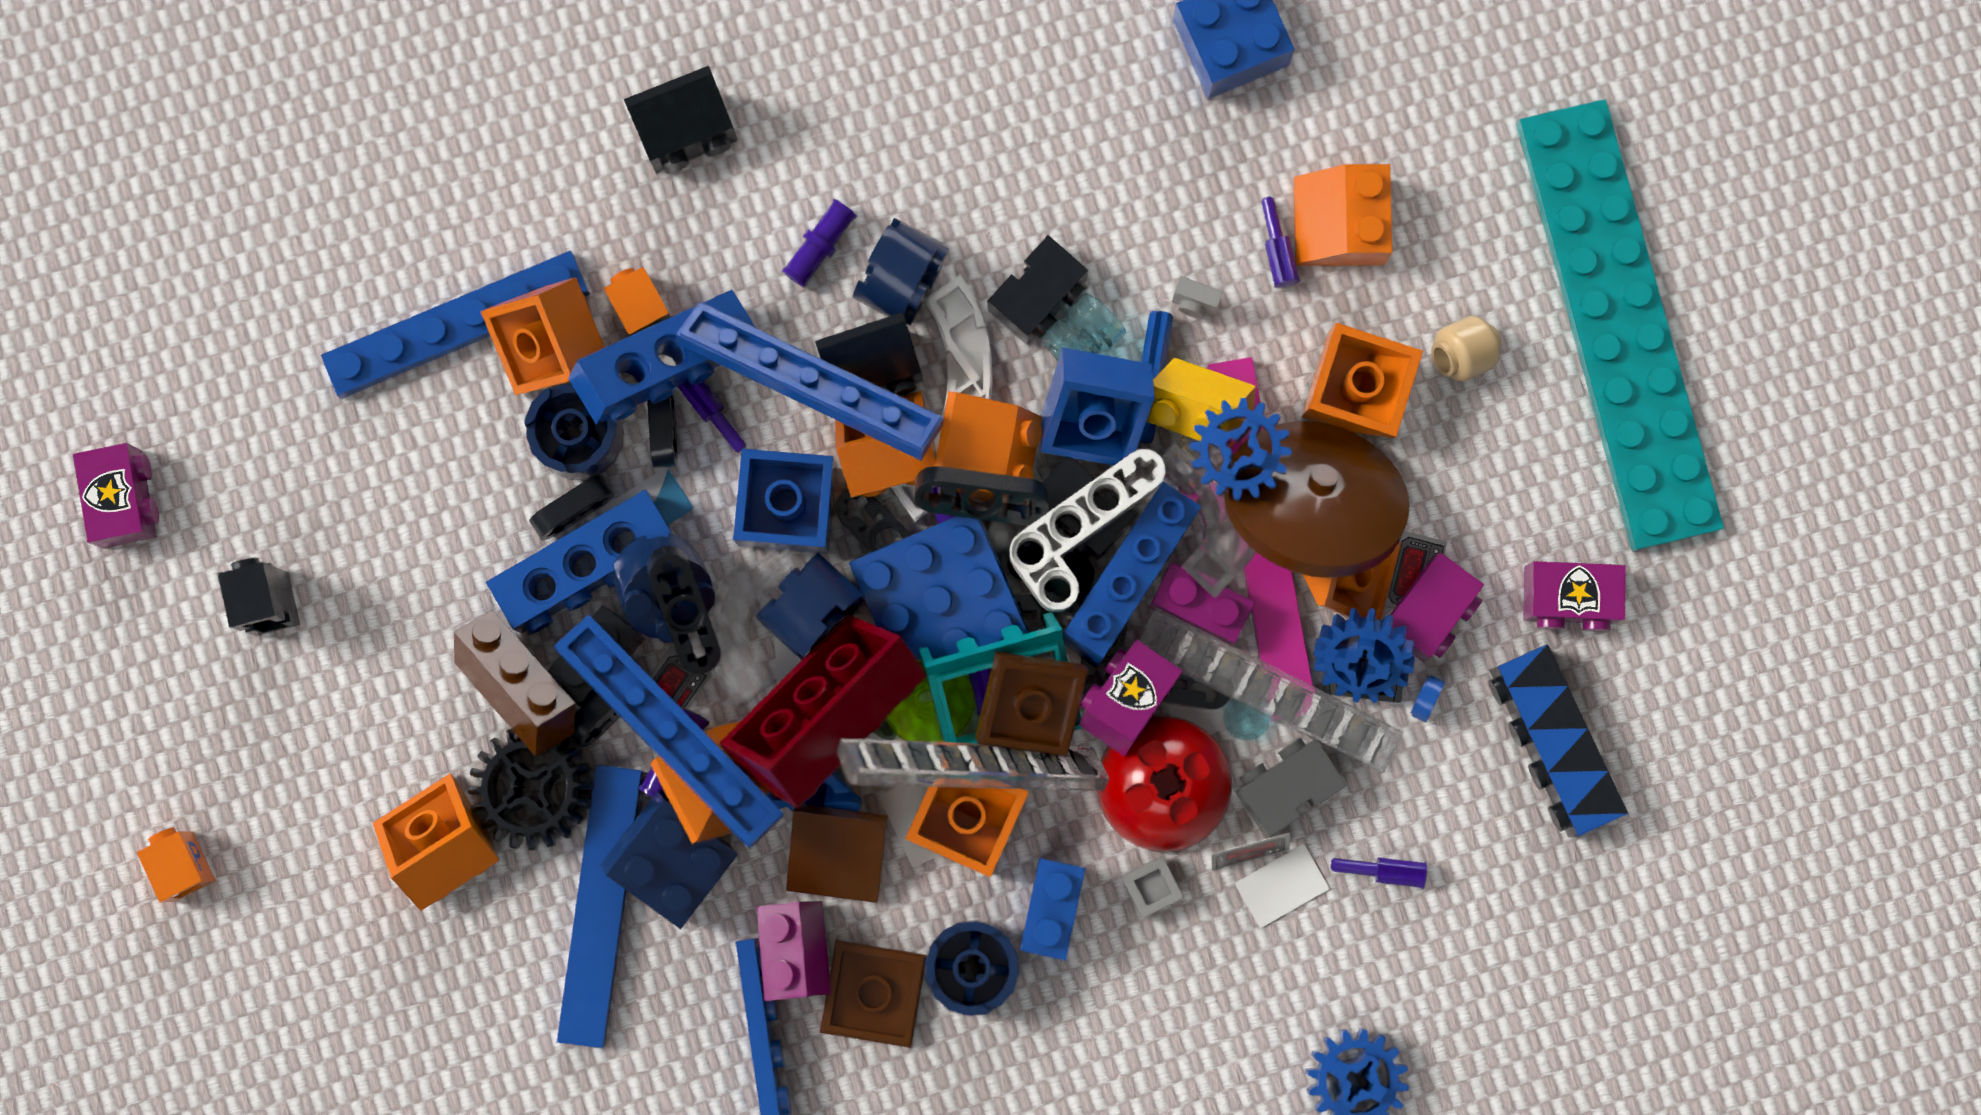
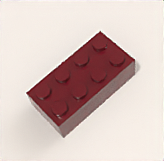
[719,614,927,808]

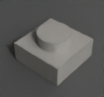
[1172,276,1223,319]
[1121,856,1184,918]

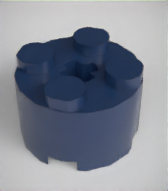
[853,217,949,326]
[525,384,624,481]
[613,533,715,643]
[756,552,865,660]
[925,920,1019,1016]

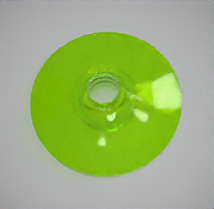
[886,659,975,746]

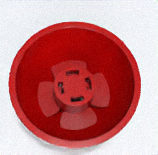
[1096,716,1232,852]

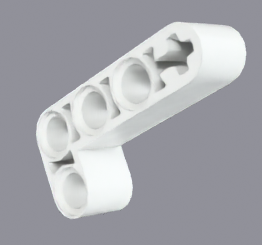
[1010,449,1165,613]

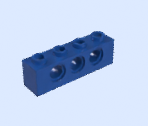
[568,289,756,425]
[1062,482,1202,668]
[486,489,674,635]

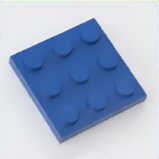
[849,516,1030,681]

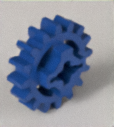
[1189,398,1292,501]
[1313,608,1415,703]
[1305,1028,1409,1115]

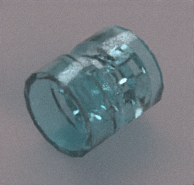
[1040,293,1126,361]

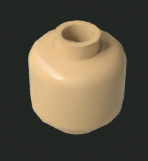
[1431,315,1501,382]

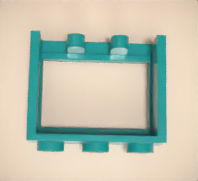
[918,612,1083,764]

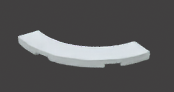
[890,274,993,524]

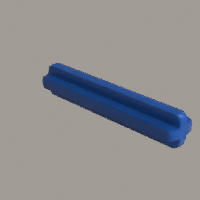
[1139,311,1173,443]

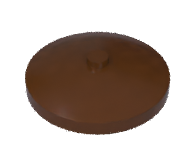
[1224,421,1410,578]

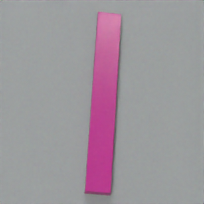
[1206,357,1314,721]

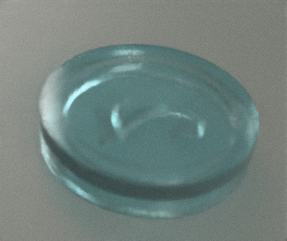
[1223,697,1270,741]

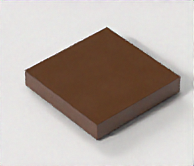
[975,651,1089,756]
[786,804,888,903]
[820,939,927,1048]

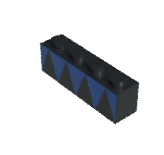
[1488,644,1629,837]

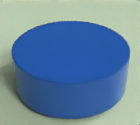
[1410,675,1446,723]

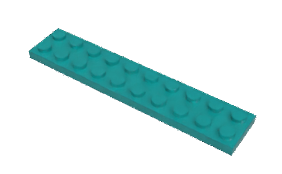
[1516,99,1724,552]

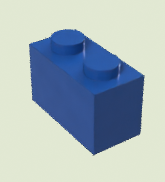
[1019,858,1085,961]

